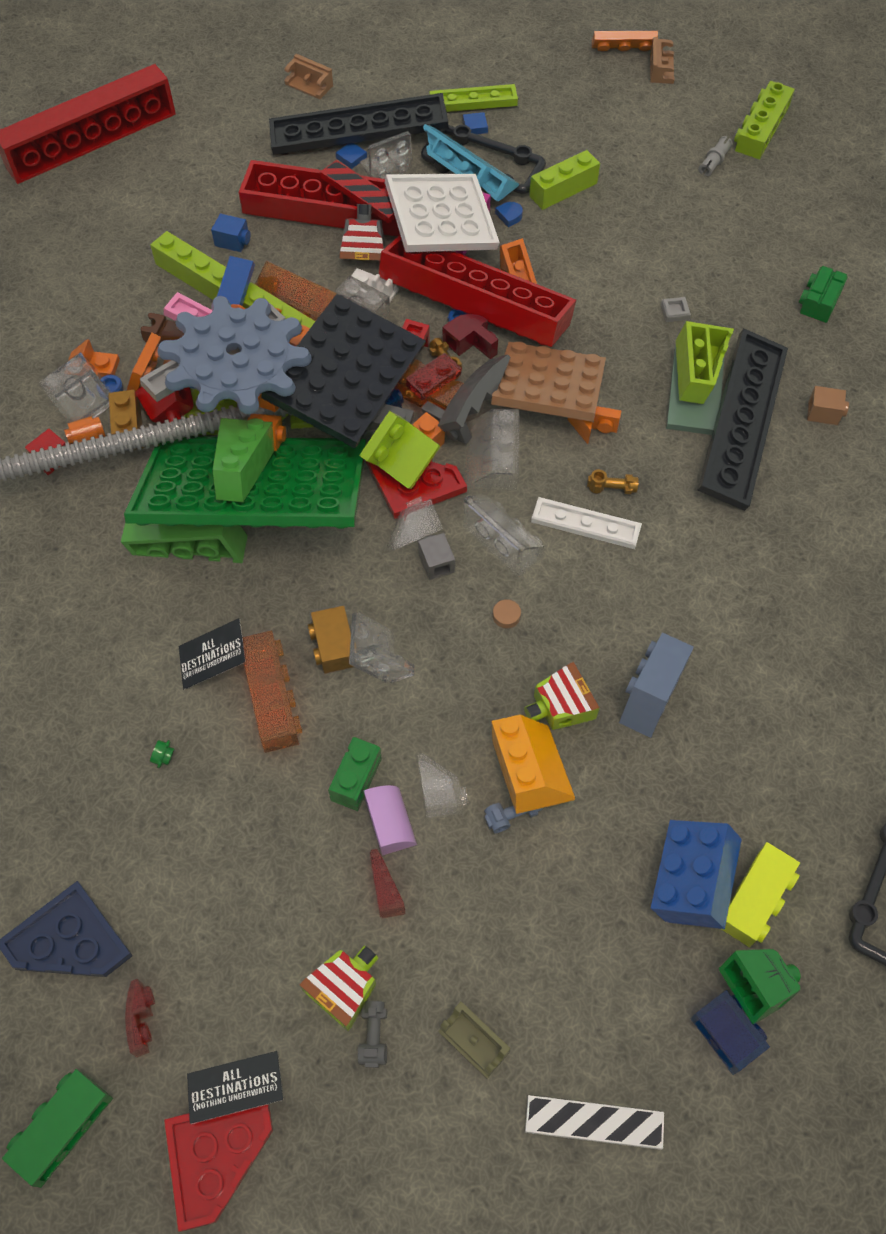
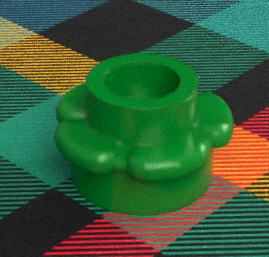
[150,740,174,768]

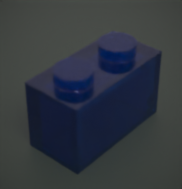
[690,990,770,1075]

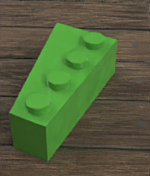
[213,418,274,502]
[121,523,248,563]

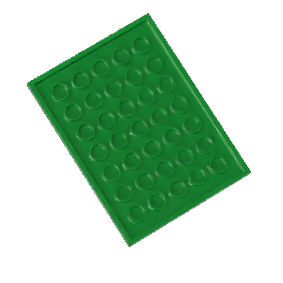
[124,436,366,529]

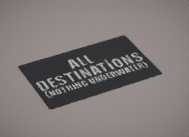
[179,618,246,690]
[187,1051,283,1124]

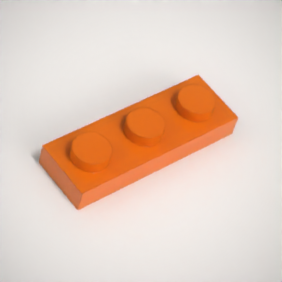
[592,31,658,51]

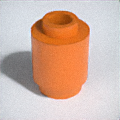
[64,416,106,444]

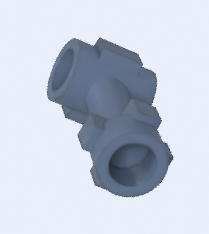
[484,803,543,833]

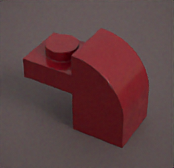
[442,314,498,359]

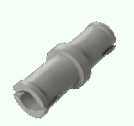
[698,136,733,176]

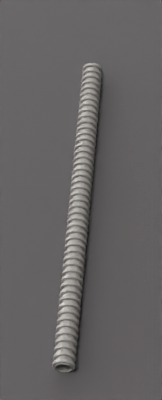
[0,404,291,482]

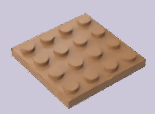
[491,342,606,422]

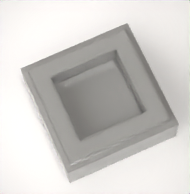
[661,297,691,322]

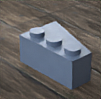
[619,632,694,738]

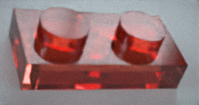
[406,353,462,401]

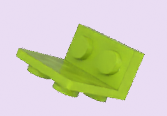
[359,411,440,489]

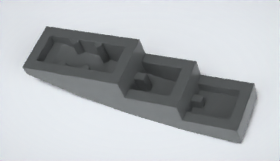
[438,354,511,432]

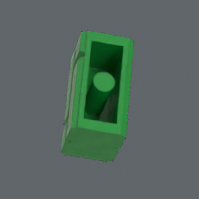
[799,266,848,323]
[328,737,382,811]

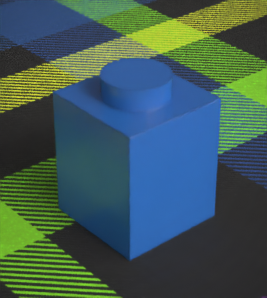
[211,214,251,252]

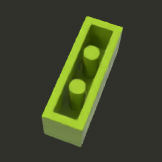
[529,150,600,210]

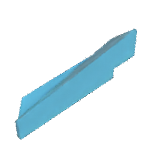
[423,124,519,202]

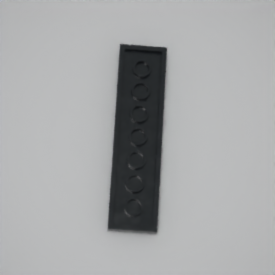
[269,93,449,155]
[697,328,788,511]

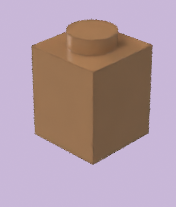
[807,386,849,425]

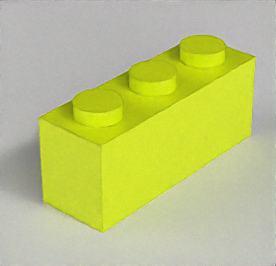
[721,842,800,948]

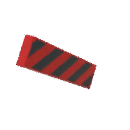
[320,160,395,224]

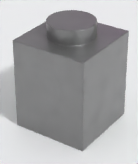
[418,533,455,580]

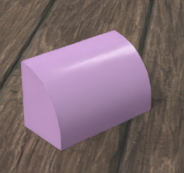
[364,785,417,855]

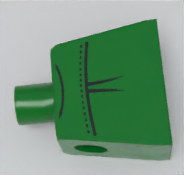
[719,949,801,1024]

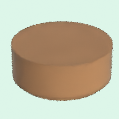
[493,600,521,628]

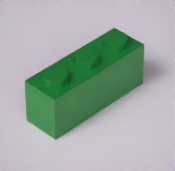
[2,1069,113,1188]

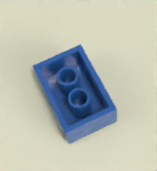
[651,820,742,929]

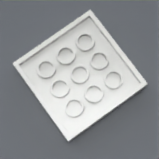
[385,174,500,252]

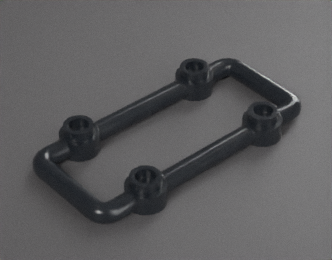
[421,125,546,194]
[849,824,886,966]

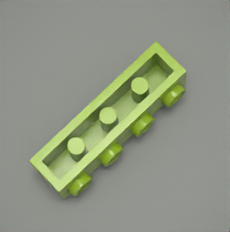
[734,81,795,160]

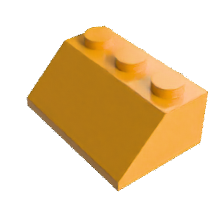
[491,715,575,814]

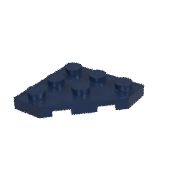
[0,881,133,977]

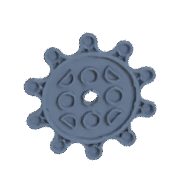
[157,296,312,414]

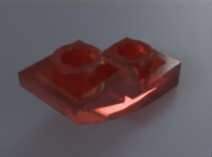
[125,979,155,1058]

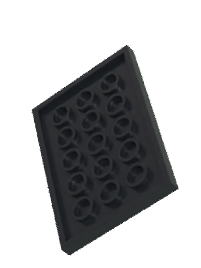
[261,294,426,448]

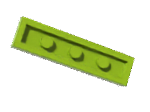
[429,84,518,112]

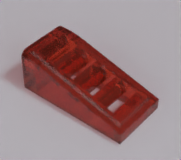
[370,849,405,919]

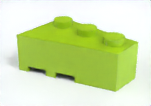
[676,321,734,404]

